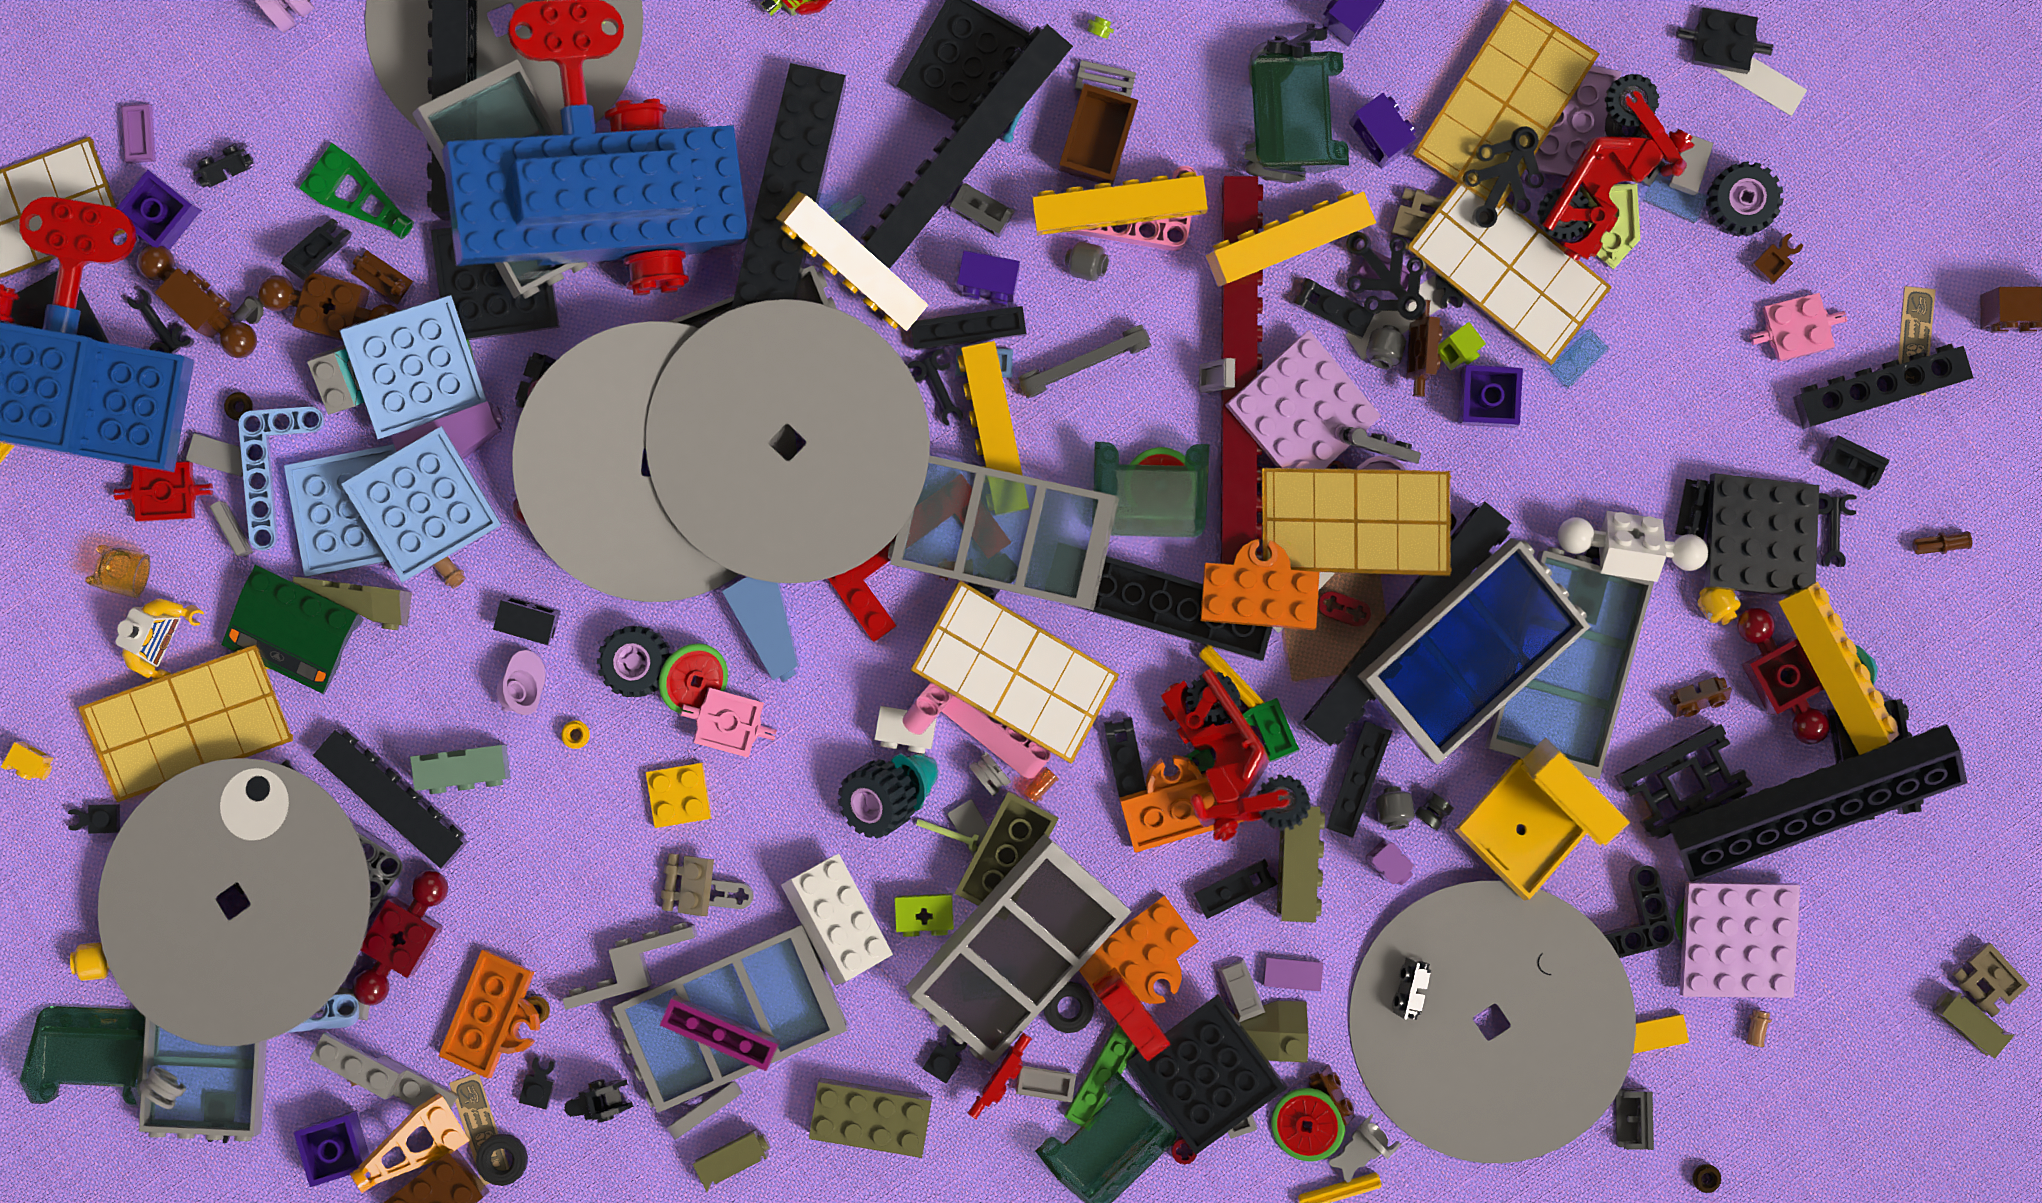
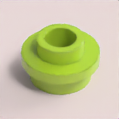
[1087,16,1115,39]

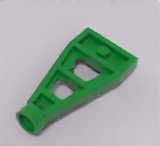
[299,143,414,239]
[1183,698,1299,773]

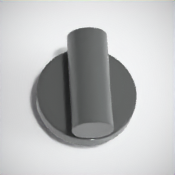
[233,296,264,324]

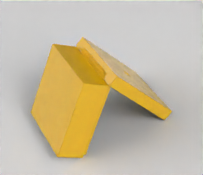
[1454,737,1630,901]

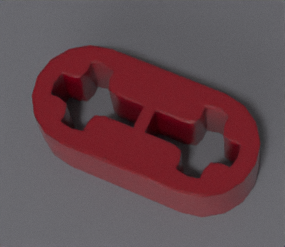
[1318,591,1371,627]

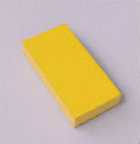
[1633,1013,1689,1054]

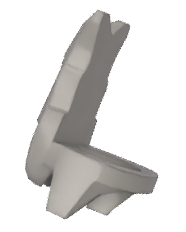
[1329,1113,1401,1182]

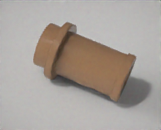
[432,556,466,589]
[1746,1009,1772,1047]

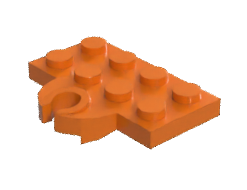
[1200,539,1320,630]
[1119,755,1243,853]
[1079,895,1199,1010]
[438,949,540,1078]

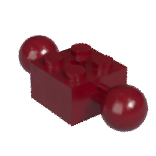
[1737,608,1830,745]
[352,870,449,1006]

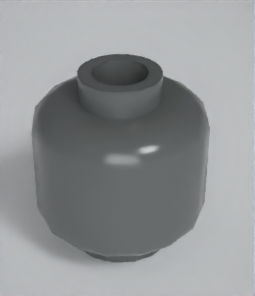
[1065,242,1109,281]
[1366,325,1406,369]
[1375,787,1415,830]

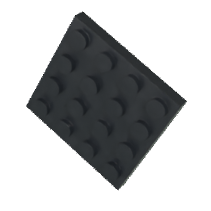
[896,0,1029,144]
[431,227,560,340]
[1705,473,1820,596]
[1127,994,1287,1155]

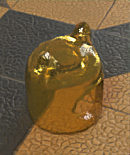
[85,545,151,599]

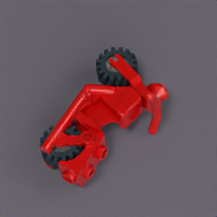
[1537,74,1695,262]
[1161,669,1311,841]

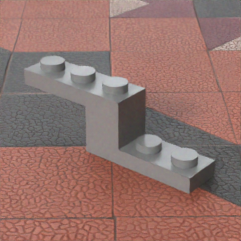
[562,922,698,1010]
[310,1032,459,1109]

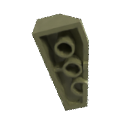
[293,576,412,630]
[1233,1000,1309,1062]

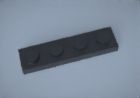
[911,306,1027,351]
[1325,721,1392,838]

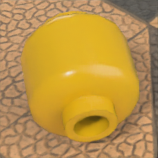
[70,942,110,981]

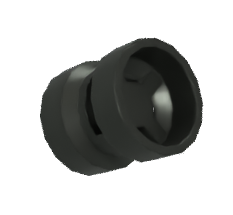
[1415,791,1454,831]

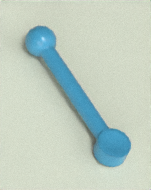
[1003,97,1032,143]

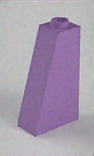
[391,401,504,459]

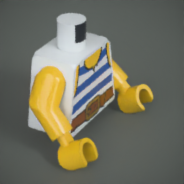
[116,598,204,680]

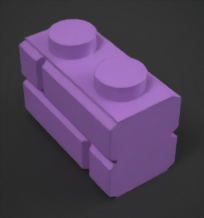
[1365,840,1414,886]

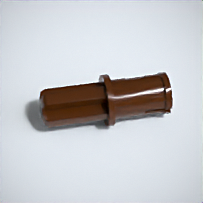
[1912,531,1973,555]

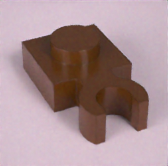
[1751,233,1803,285]

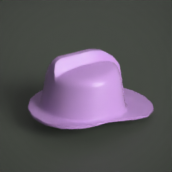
[496,650,546,715]

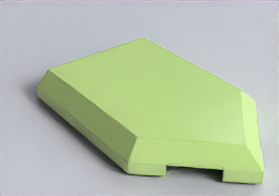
[1580,184,1641,270]

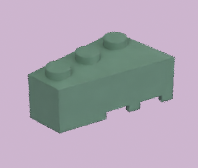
[410,744,511,794]

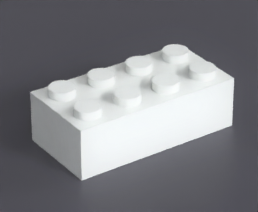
[781,853,893,986]

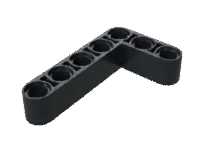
[352,823,402,916]
[1538,864,1674,975]

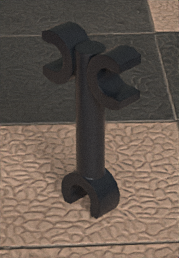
[1267,24,1328,59]
[127,289,195,354]
[907,349,963,426]
[1818,493,1857,567]

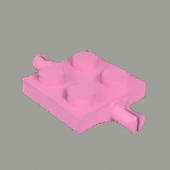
[1750,293,1847,362]
[680,687,777,758]

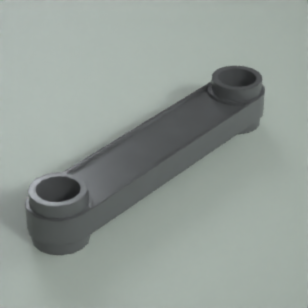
[1018,325,1151,399]

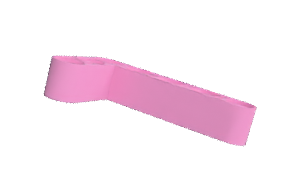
[1066,166,1198,251]
[902,682,1051,779]

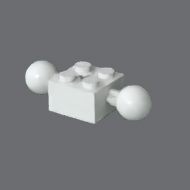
[1557,511,1708,582]

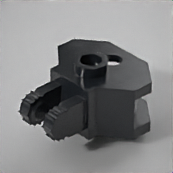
[564,1078,634,1123]

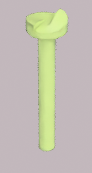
[916,819,979,852]

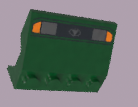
[221,565,364,695]

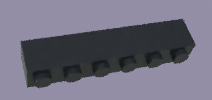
[312,729,469,869]

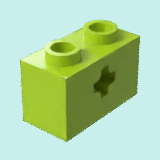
[895,893,954,937]

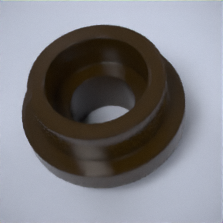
[224,392,253,421]
[1692,1164,1721,1193]

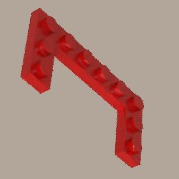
[827,474,1012,642]

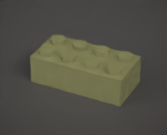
[954,791,1059,920]
[1276,804,1325,923]
[809,1078,933,1158]

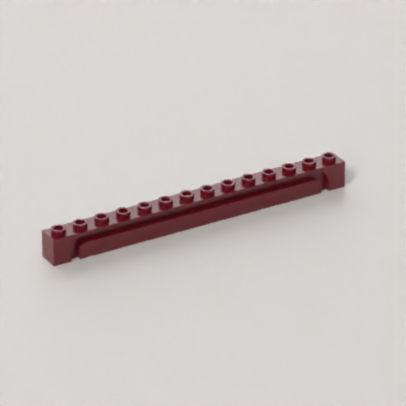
[1220,176,1263,565]

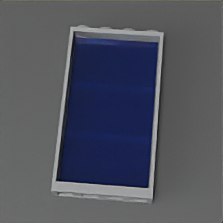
[1358,538,1590,765]

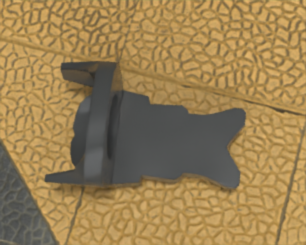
[1244,135,1306,183]

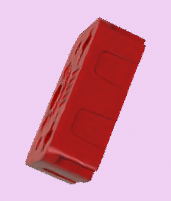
[1092,967,1171,1062]

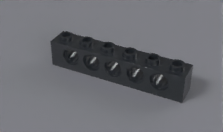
[1793,343,1974,429]

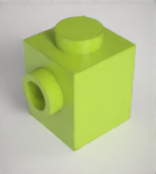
[1438,322,1486,371]

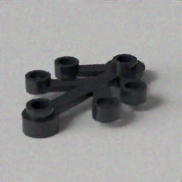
[1463,126,1544,228]
[1346,231,1426,320]

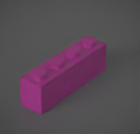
[660,995,781,1071]

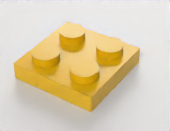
[646,763,712,828]

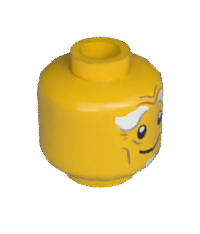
[1697,588,1741,625]

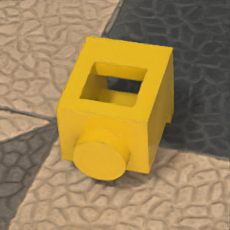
[1,742,54,781]

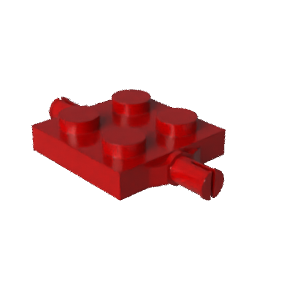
[113,462,213,522]
[967,1032,1032,1120]

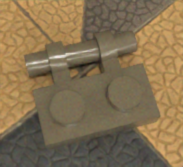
[1391,188,1447,240]
[660,853,714,916]
[1952,942,2030,1017]

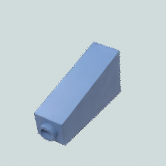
[722,577,800,682]

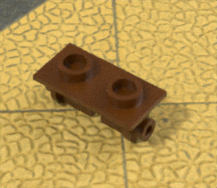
[351,250,414,305]
[1669,676,1732,718]
[1308,1065,1355,1126]

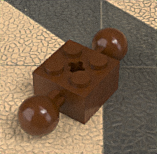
[137,245,257,358]
[257,273,399,342]

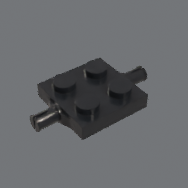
[1676,7,1773,74]

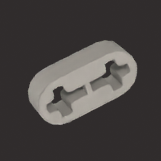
[709,879,754,909]

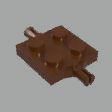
[1406,299,1443,397]

